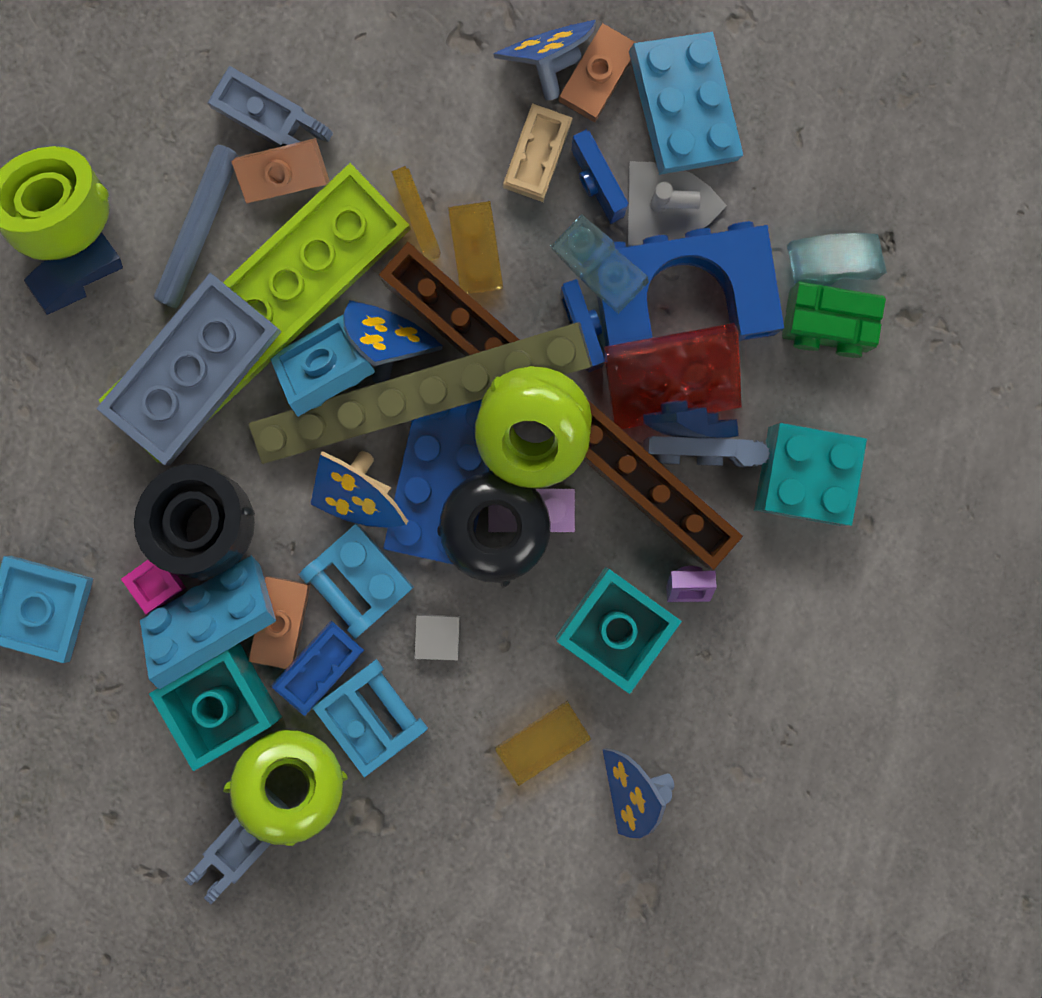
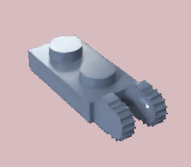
[207,66,333,147]
[643,436,770,467]
[184,786,290,904]

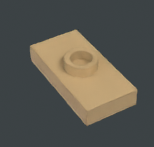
[503,103,573,202]

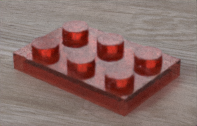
[604,323,742,429]

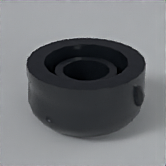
[134,464,255,580]
[437,471,551,588]

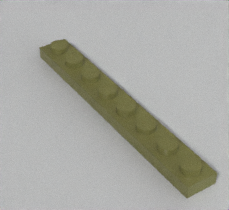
[248,322,593,464]

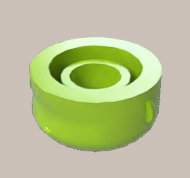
[0,146,110,260]
[475,366,592,488]
[223,730,348,846]

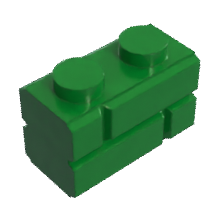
[782,281,886,358]

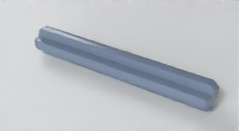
[154,145,238,308]

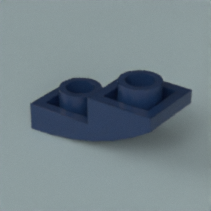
[24,233,123,315]
[643,400,739,438]

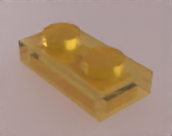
[448,201,503,294]

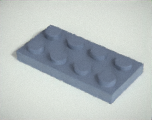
[96,273,282,466]

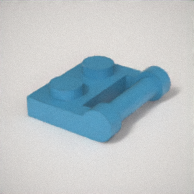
[298,524,414,639]
[313,659,428,777]

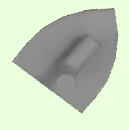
[627,161,727,247]

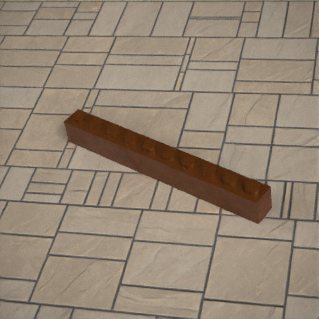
[379,242,743,570]

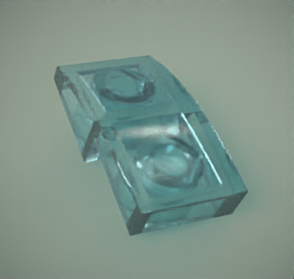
[551,214,649,314]
[787,233,887,286]

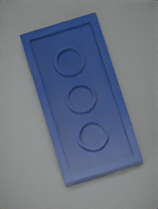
[383,399,490,565]

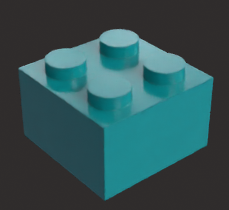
[754,423,867,526]
[555,567,682,694]
[149,643,282,771]

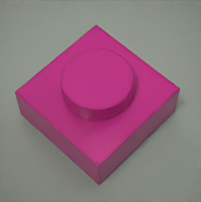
[121,560,186,614]

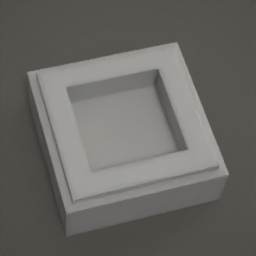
[415,614,460,661]

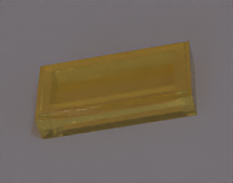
[391,166,441,261]
[495,700,591,786]

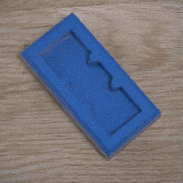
[571,129,629,224]
[560,279,605,372]
[271,621,364,716]

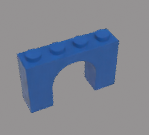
[592,221,784,362]

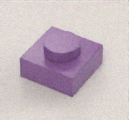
[666,566,717,602]

